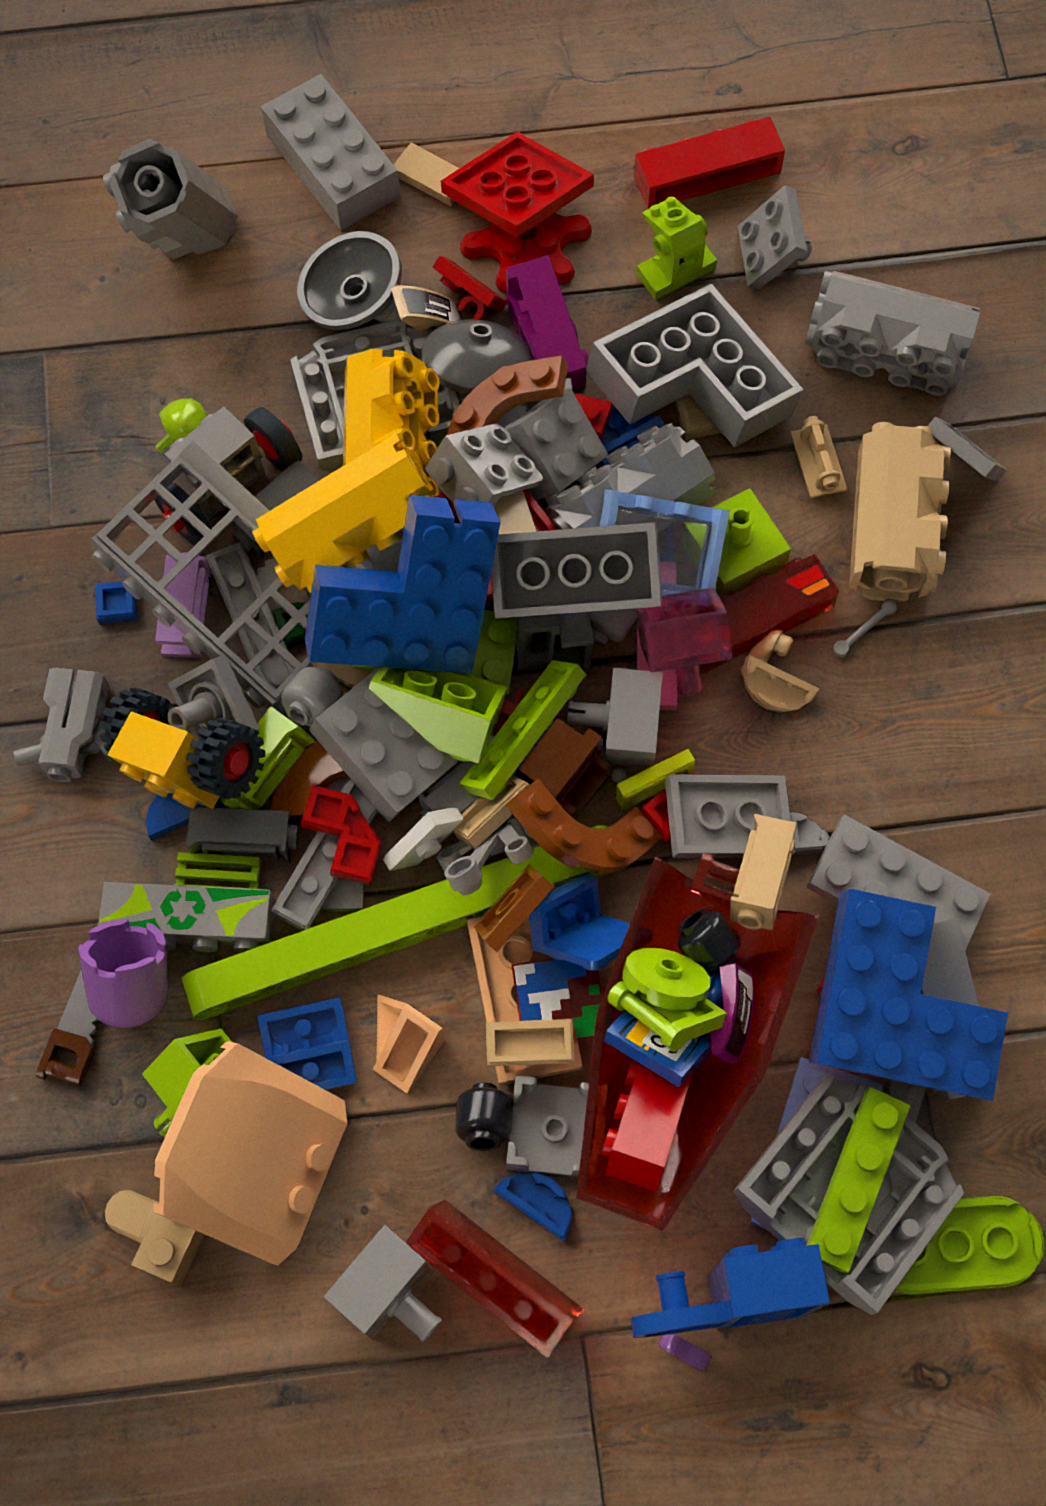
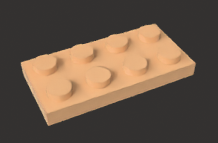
[467,916,583,1086]

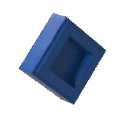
[95,581,138,624]

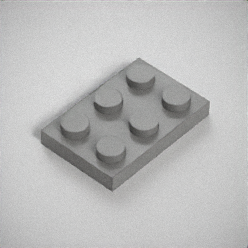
[665,774,795,858]

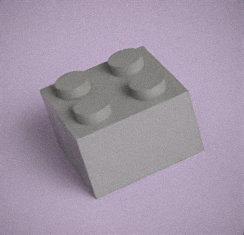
[504,388,608,501]

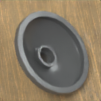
[297,231,402,330]
[421,319,534,394]

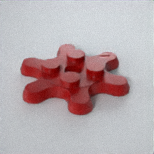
[460,213,592,293]

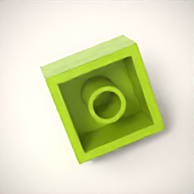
[680,488,791,604]
[142,1029,232,1138]

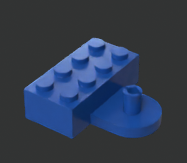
[630,1238,830,1338]

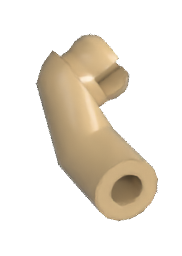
[740,630,793,675]

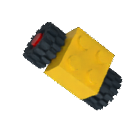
[100,688,265,809]

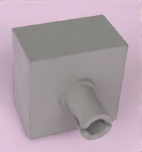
[567,668,663,768]
[324,1225,442,1343]

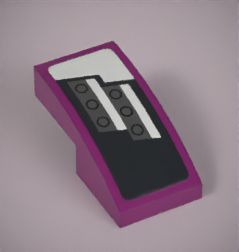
[710,963,754,1064]

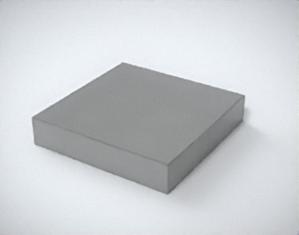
[928,417,1007,482]

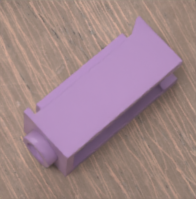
[155,552,211,658]

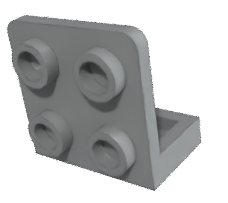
[424,424,543,507]

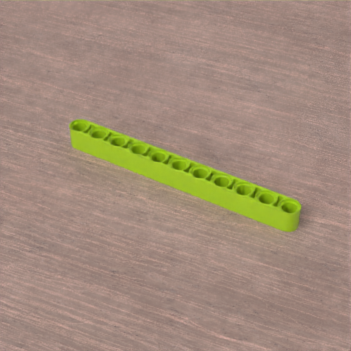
[181,825,608,1020]

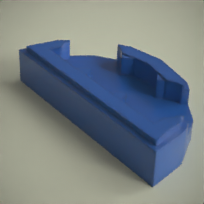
[146,793,226,841]
[493,1172,571,1243]

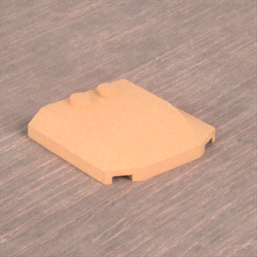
[153,1041,347,1266]

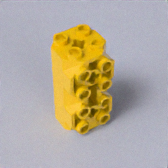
[343,349,440,497]
[252,433,438,594]

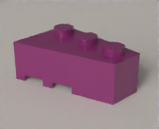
[506,255,589,391]

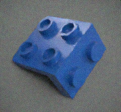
[529,873,649,970]

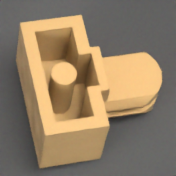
[105,1190,205,1287]

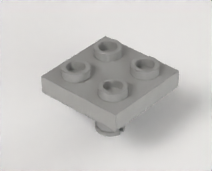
[738,185,812,290]
[168,654,260,739]

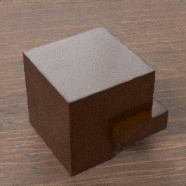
[518,718,612,820]

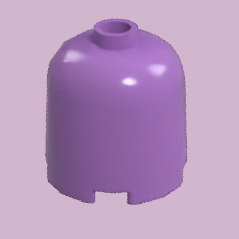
[78,919,168,1028]

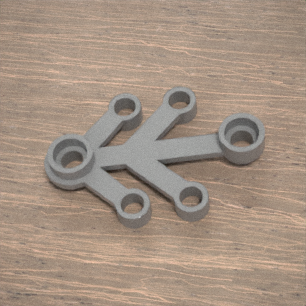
[437,814,534,895]

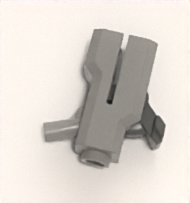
[13,668,114,782]

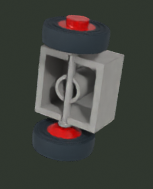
[154,406,303,545]

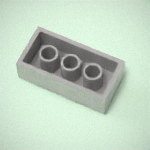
[261,74,401,231]
[491,522,663,618]

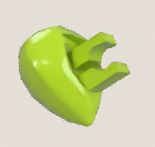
[155,398,208,453]

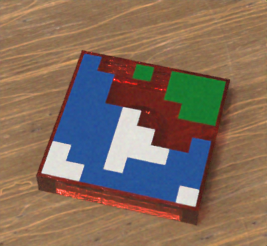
[511,959,608,1044]

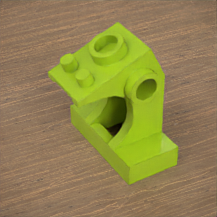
[636,197,717,300]

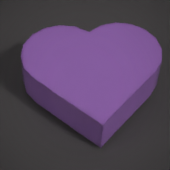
[658,1334,712,1371]

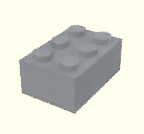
[309,668,458,822]

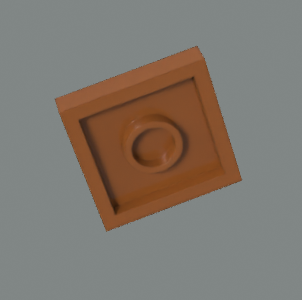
[474,864,555,952]

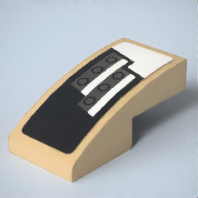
[391,285,461,333]

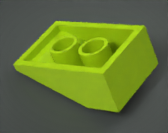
[369,667,508,763]

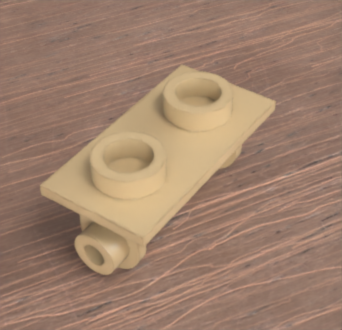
[790,416,847,498]

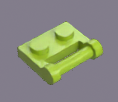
[607,981,727,1052]

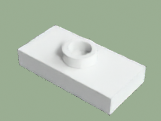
[383,807,464,871]

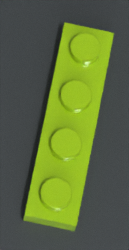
[459,660,586,800]
[806,1087,911,1273]

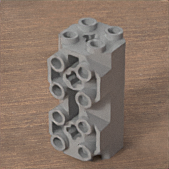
[103,139,238,260]
[805,271,980,396]
[544,423,717,532]

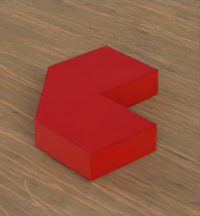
[301,785,381,885]

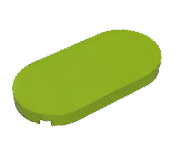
[894,1196,1044,1295]

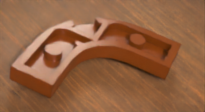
[447,355,568,435]
[506,779,662,874]

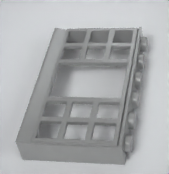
[91,440,313,710]

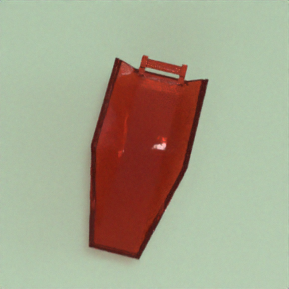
[576,852,819,1232]

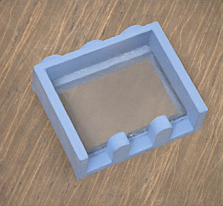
[599,489,729,611]

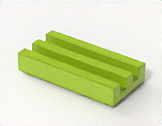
[174,852,261,889]

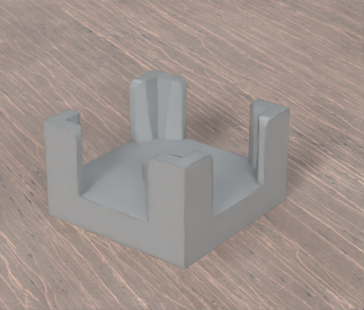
[506,1076,602,1180]

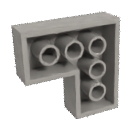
[585,284,804,448]

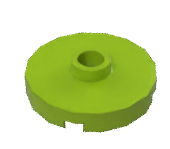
[622,948,710,1010]

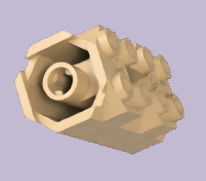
[849,422,951,603]

